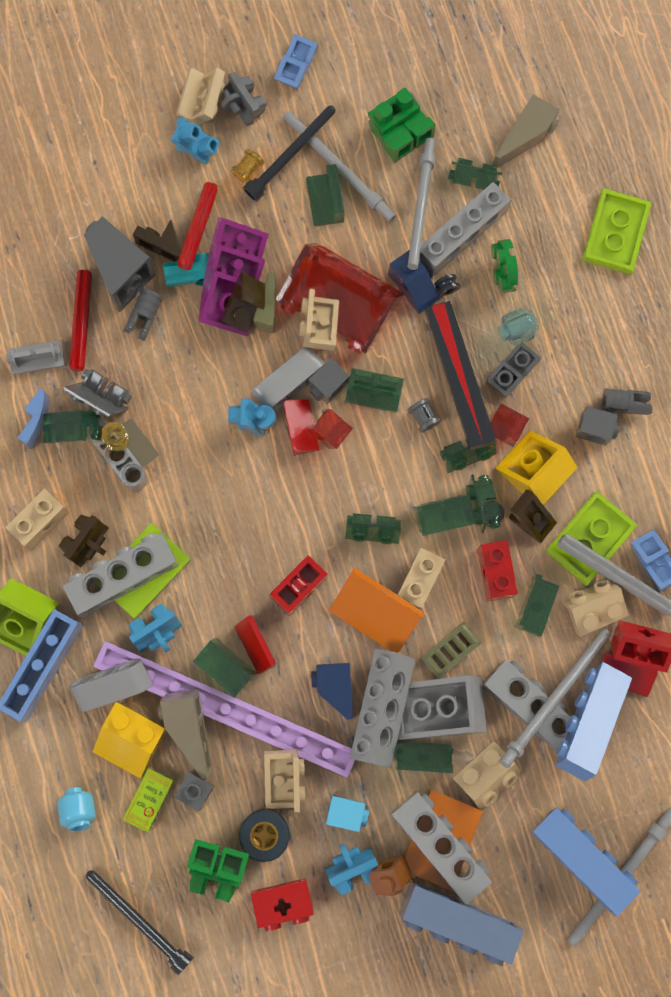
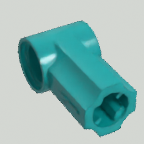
[163,253,209,287]

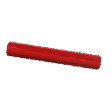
[178,181,218,271]
[69,270,92,372]

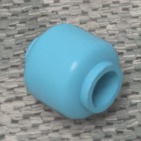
[57,787,96,832]

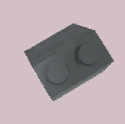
[84,216,155,312]

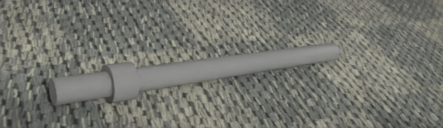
[283,111,396,223]
[407,138,436,270]
[567,807,671,947]

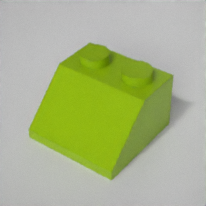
[0,578,59,656]

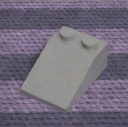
[398,675,487,740]

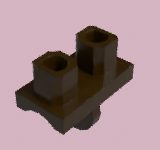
[59,515,109,567]

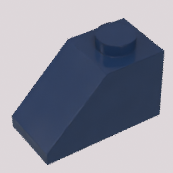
[388,250,440,314]
[311,663,353,720]

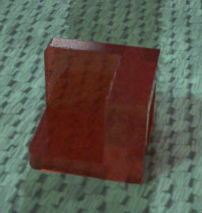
[490,404,530,447]
[306,409,353,449]

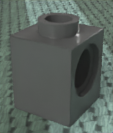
[308,358,350,404]
[575,406,620,446]
[174,772,215,811]

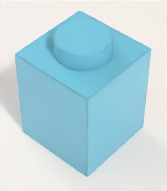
[326,795,369,832]

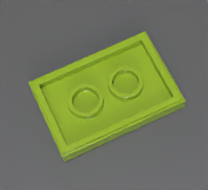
[582,188,652,275]
[544,490,638,586]
[95,523,191,620]

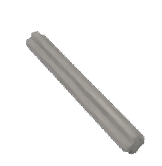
[557,534,671,616]

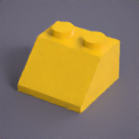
[495,431,578,505]
[92,702,167,779]

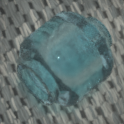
[498,307,539,346]

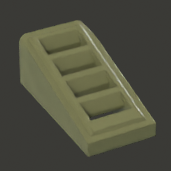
[253,272,276,333]
[421,622,481,679]

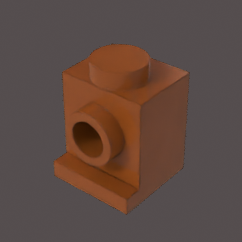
[368,854,414,896]

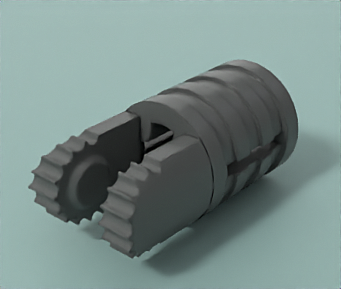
[123,288,163,341]
[601,388,653,415]

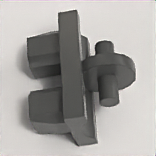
[221,72,267,126]

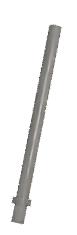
[499,629,611,768]

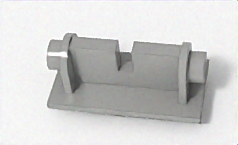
[6,340,64,375]

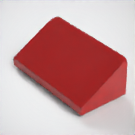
[283,399,319,456]
[235,615,276,674]
[599,653,658,697]

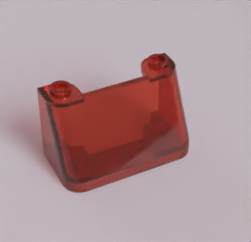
[276,243,404,354]

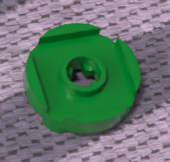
[491,239,518,293]

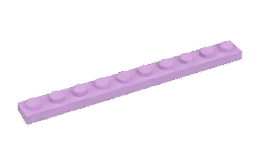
[93,641,355,778]

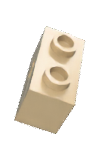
[5,488,69,551]
[398,548,445,610]

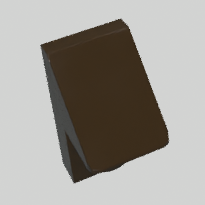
[133,220,181,262]
[220,272,265,332]
[509,489,557,543]

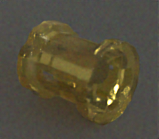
[231,149,264,183]
[101,422,129,452]

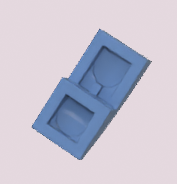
[274,34,318,89]
[18,389,49,449]
[631,530,671,593]

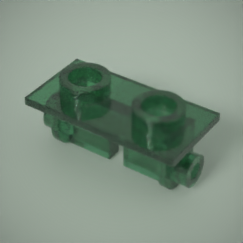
[448,158,502,190]
[440,439,496,473]
[466,474,502,534]
[345,513,401,544]

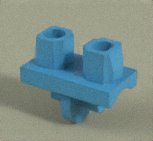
[170,117,219,164]
[228,398,276,436]
[128,604,182,653]
[324,843,379,895]

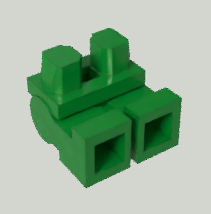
[368,88,436,163]
[187,839,249,903]

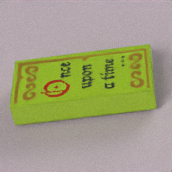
[123,768,174,832]

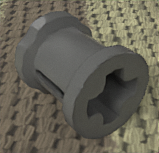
[407,398,441,433]

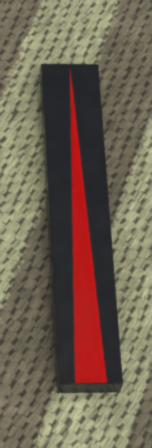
[425,301,496,451]

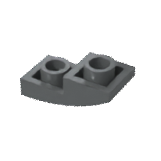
[486,341,541,398]

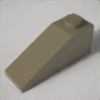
[492,94,560,169]
[158,689,213,779]

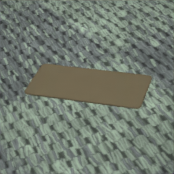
[115,419,159,467]

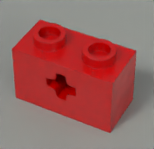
[477,540,518,602]
[269,555,328,617]
[611,620,671,673]
[251,878,314,931]

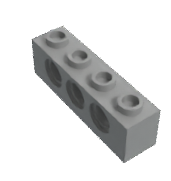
[419,182,511,277]
[62,533,179,618]
[350,649,415,768]
[482,660,570,752]
[390,791,492,905]

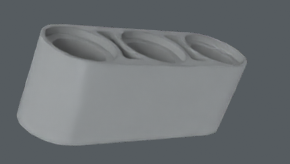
[251,347,325,411]
[88,421,148,491]
[69,659,152,712]

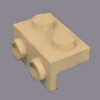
[177,67,225,126]
[299,289,339,351]
[562,579,629,637]
[453,741,521,810]
[264,750,305,813]

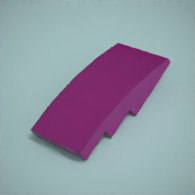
[198,217,269,336]

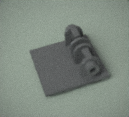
[63,369,132,417]

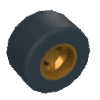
[239,809,290,862]

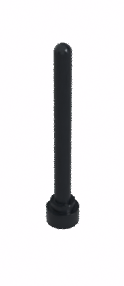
[242,105,336,202]
[86,870,194,975]

